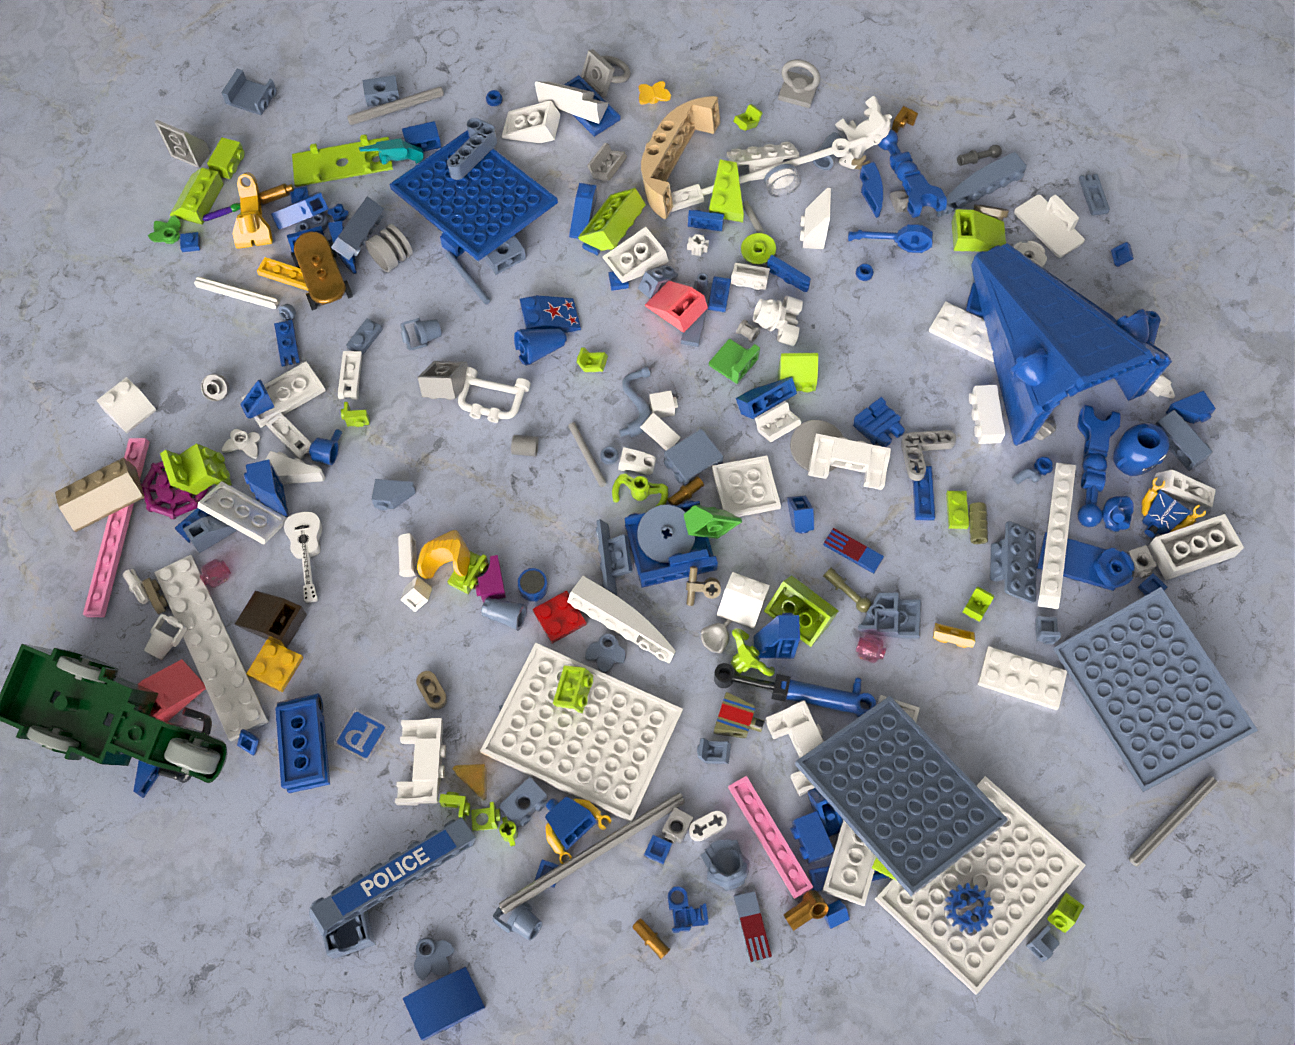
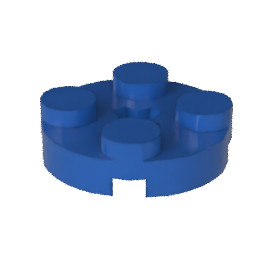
[1093,548,1134,588]

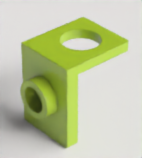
[471,802,501,831]

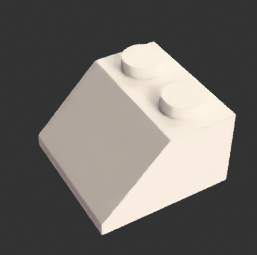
[96,377,157,434]
[717,572,770,629]

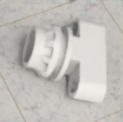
[753,295,803,346]

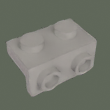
[587,143,627,181]

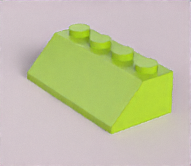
[578,188,646,251]

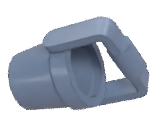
[400,318,442,351]
[493,902,543,941]

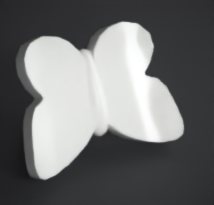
[222,429,261,459]

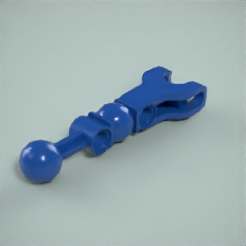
[878,129,947,218]
[1077,405,1121,527]

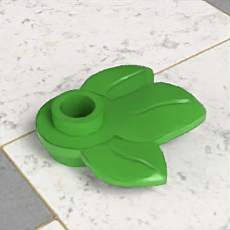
[148,215,181,244]

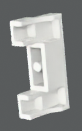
[808,433,891,490]
[765,701,824,796]
[395,718,446,805]

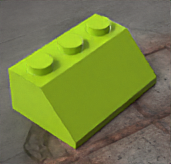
[170,167,224,225]
[764,575,839,647]

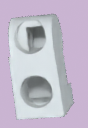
[618,447,656,475]

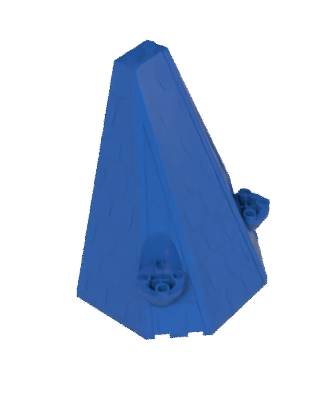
[971,243,1172,446]

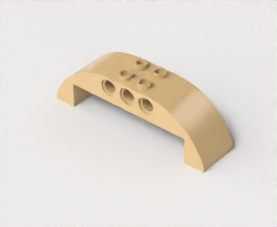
[641,96,720,219]

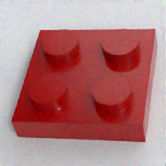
[532,590,587,644]

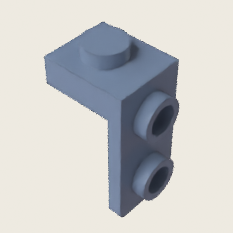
[638,265,678,299]

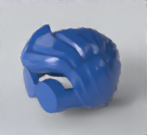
[1102,496,1134,532]

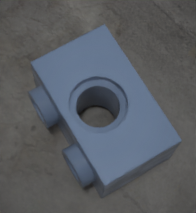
[362,75,400,107]
[484,235,526,275]
[499,777,548,828]

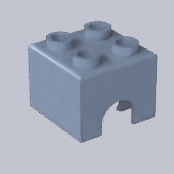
[323,910,376,959]

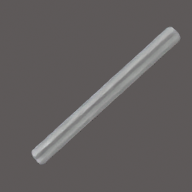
[347,87,444,125]
[1129,776,1218,867]

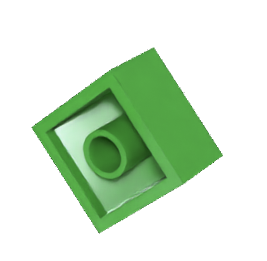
[683,505,742,539]

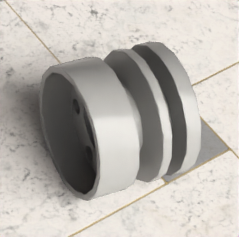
[365,224,413,272]

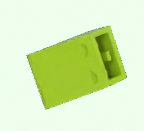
[951,209,1006,252]

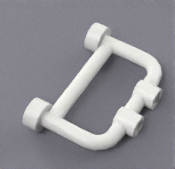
[458,367,531,423]

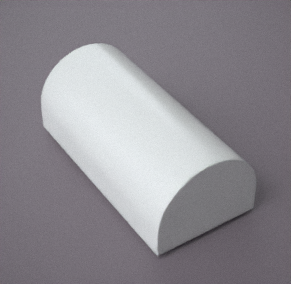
[398,533,418,577]

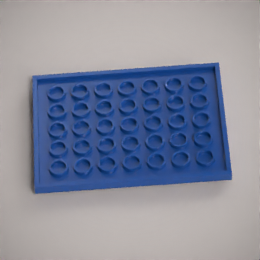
[389,130,558,261]

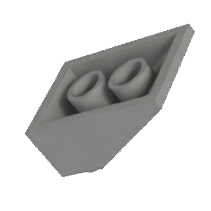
[155,120,211,168]

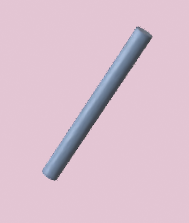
[445,252,491,305]

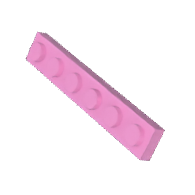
[728,776,813,899]

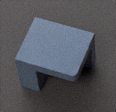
[1026,925,1060,962]

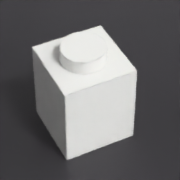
[649,391,678,418]

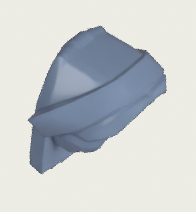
[701,839,750,891]

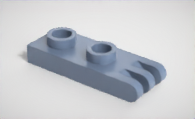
[1079,174,1110,216]

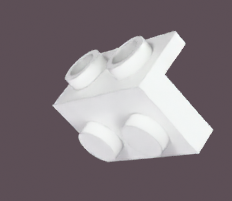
[731,262,770,290]
[755,401,801,442]

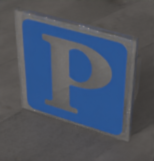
[332,708,390,762]

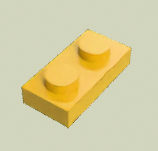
[933,623,975,648]

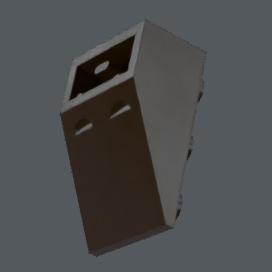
[235,591,307,648]

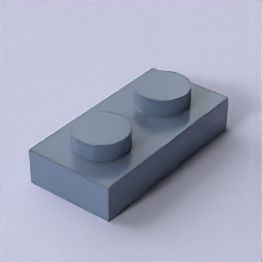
[346,318,383,355]

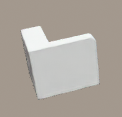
[400,576,432,612]

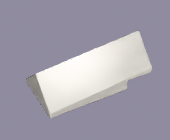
[535,81,608,124]

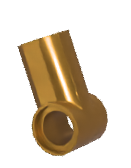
[783,890,829,931]

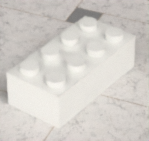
[1147,514,1244,580]

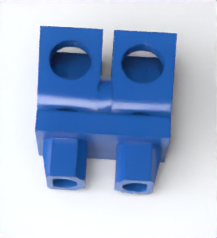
[853,397,905,447]

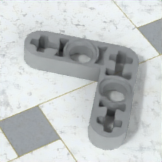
[901,430,956,481]

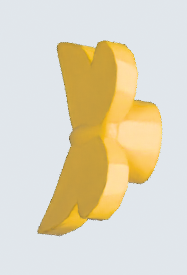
[638,81,671,104]

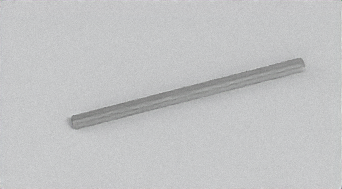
[499,793,685,914]

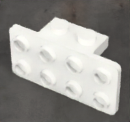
[727,142,799,181]
[1014,194,1085,258]

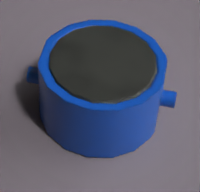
[518,568,548,602]

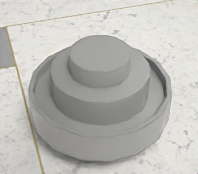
[201,373,230,401]

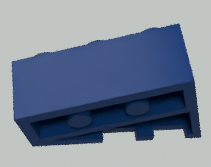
[753,613,800,659]

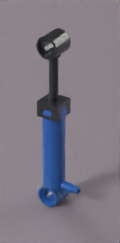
[714,663,876,717]

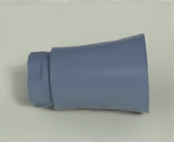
[812,132,843,170]
[481,598,527,631]

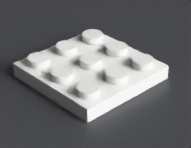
[712,456,781,517]

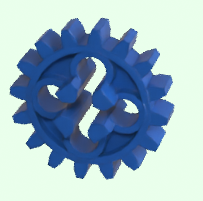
[944,883,994,933]

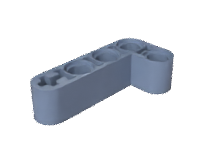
[447,118,498,180]

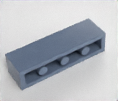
[331,196,385,260]

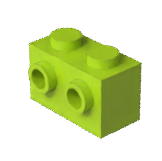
[207,137,245,179]

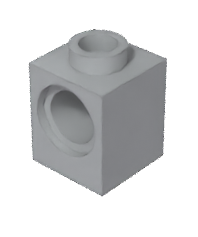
[1127,545,1157,579]
[662,807,693,844]

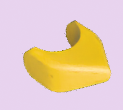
[417,530,470,579]

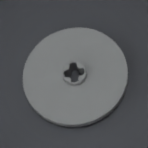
[790,420,843,472]

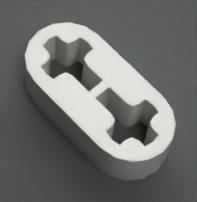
[689,811,727,841]

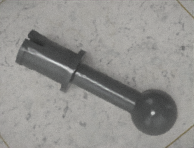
[957,145,1002,166]

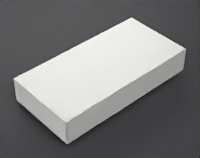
[640,412,681,450]

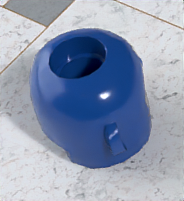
[1113,423,1170,476]

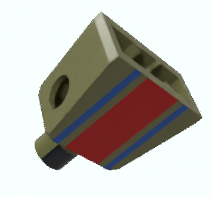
[714,692,765,738]

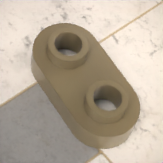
[973,204,1009,220]
[142,577,168,615]
[416,671,447,710]

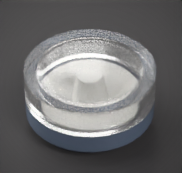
[764,164,801,197]

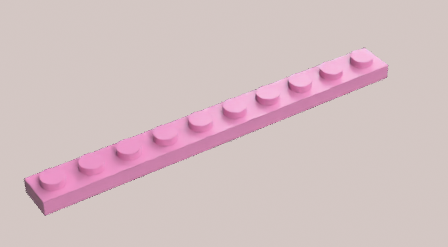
[83,438,150,617]

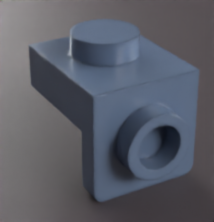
[1035,616,1061,644]
[697,738,731,764]

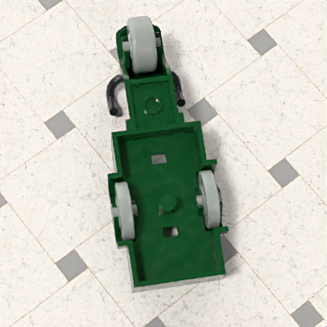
[0,644,228,783]

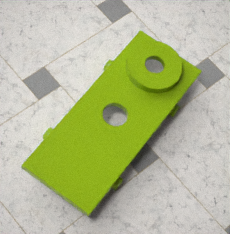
[292,134,393,187]

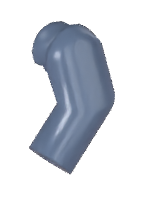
[1012,468,1041,485]

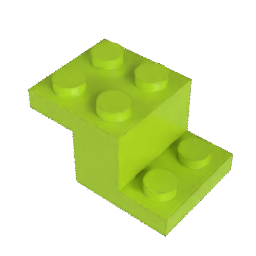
[160,443,232,495]

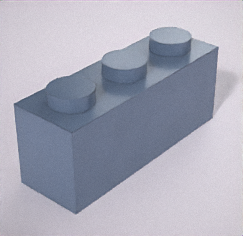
[1155,410,1213,471]

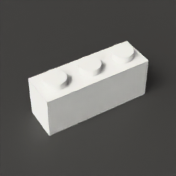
[969,385,1005,444]

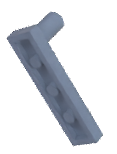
[681,273,712,347]

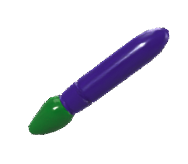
[203,203,241,221]

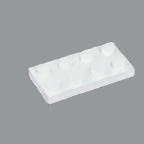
[929,301,994,362]
[241,361,326,428]
[197,481,287,545]
[977,646,1067,710]

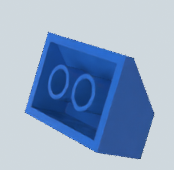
[244,459,289,518]

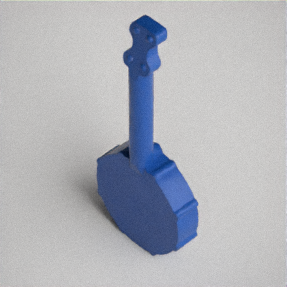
[848,224,933,253]

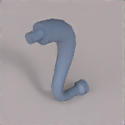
[619,366,652,438]

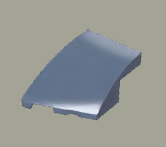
[858,593,922,639]

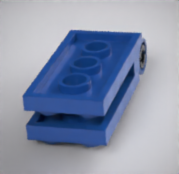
[275,693,330,793]

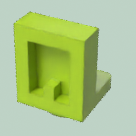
[1047,893,1084,933]

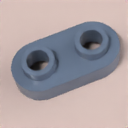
[295,213,329,232]

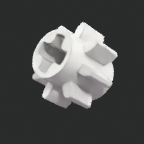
[687,234,709,256]

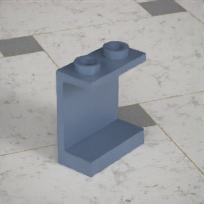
[221,68,277,115]
[663,429,724,486]

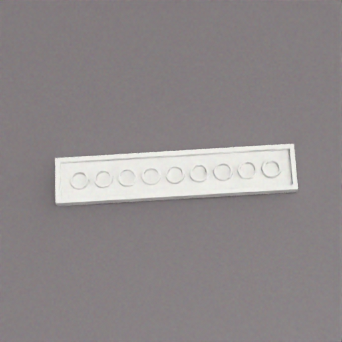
[154,555,269,741]
[822,695,920,906]

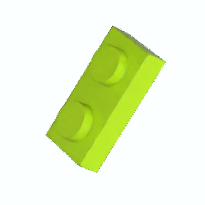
[946,491,969,529]

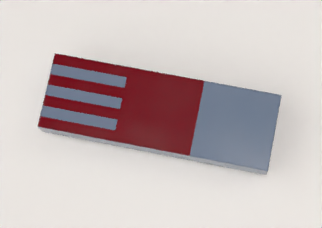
[734,891,772,963]

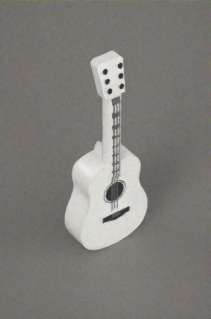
[284,512,322,603]

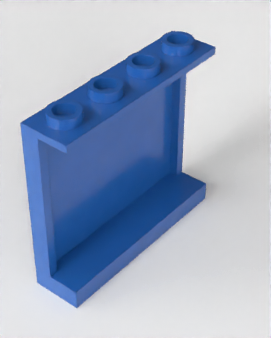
[624,501,718,588]

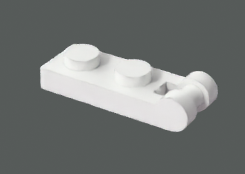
[338,351,363,400]
[266,412,311,460]

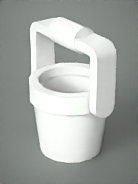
[144,614,187,660]

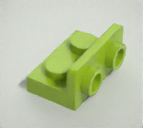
[447,550,489,595]
[552,665,594,713]

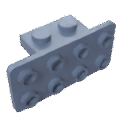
[990,521,1036,603]

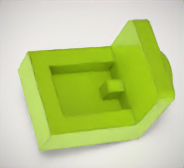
[733,104,763,131]
[576,347,608,372]
[341,402,370,427]
[962,587,994,622]
[439,792,471,821]

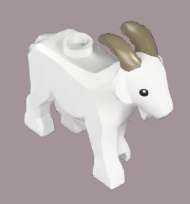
[835,96,892,170]

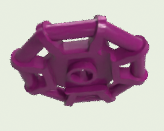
[141,454,212,519]

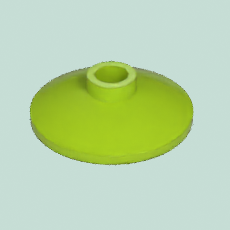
[741,233,776,264]

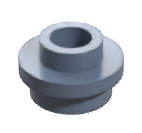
[279,304,296,320]
[600,446,619,465]

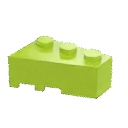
[709,159,744,222]

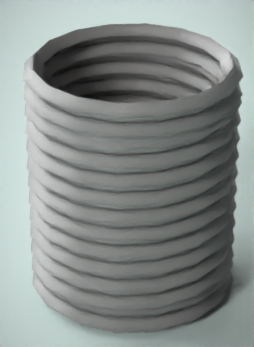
[511,434,538,457]

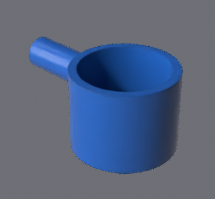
[309,429,342,465]

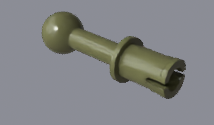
[823,567,872,613]

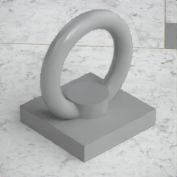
[581,49,631,98]
[778,59,820,108]

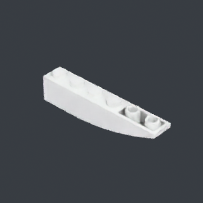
[567,576,676,663]

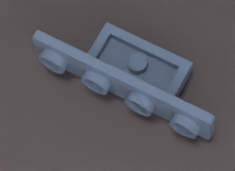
[596,519,632,595]

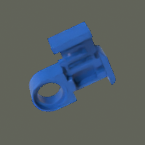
[668,886,709,933]

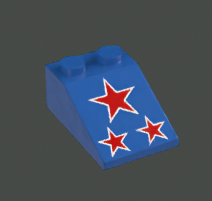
[520,295,581,333]

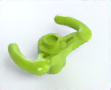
[612,474,669,507]
[730,628,775,676]

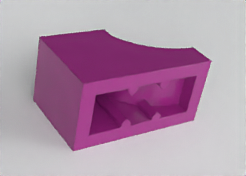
[475,555,506,602]

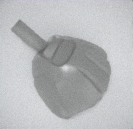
[1034,418,1056,440]
[701,619,732,654]

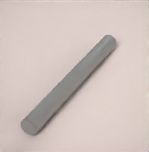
[742,201,777,257]
[568,422,607,487]

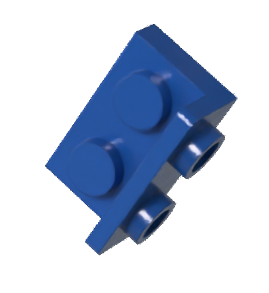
[688,210,724,231]

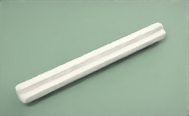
[194,277,279,309]

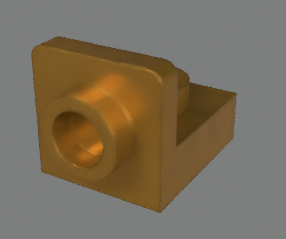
[892,106,918,133]

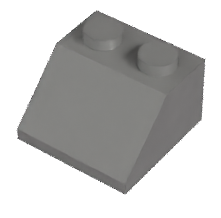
[418,361,467,400]

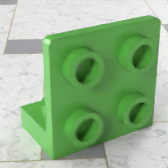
[709,339,760,384]

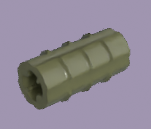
[969,502,988,544]

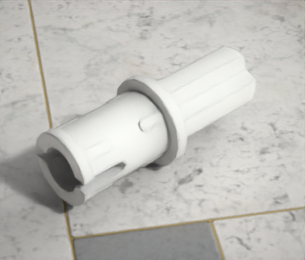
[123,569,150,604]

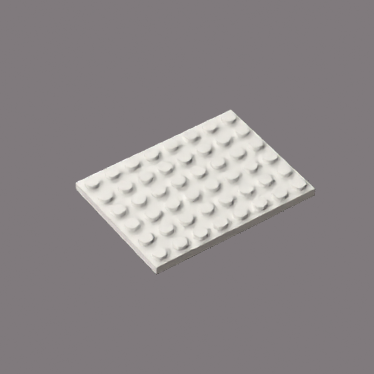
[480,643,683,822]
[875,776,1086,995]

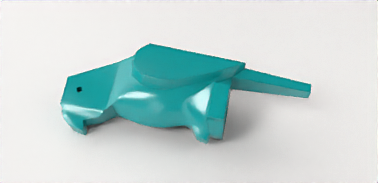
[359,138,423,165]

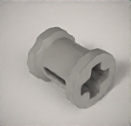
[736,320,760,343]

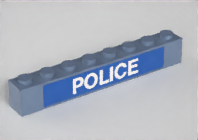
[309,817,476,937]

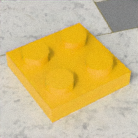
[246,639,303,692]

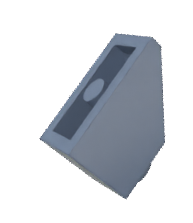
[371,479,416,510]

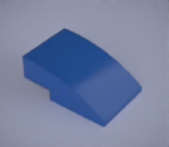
[402,967,485,1041]

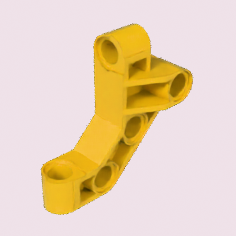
[232,172,273,249]

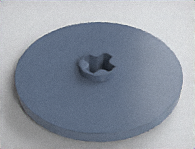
[637,505,695,563]

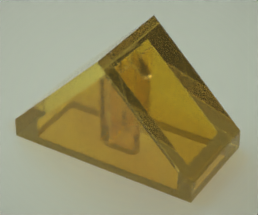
[452,764,487,801]

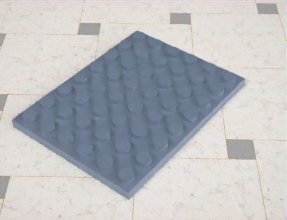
[1053,587,1258,792]
[795,696,1008,897]

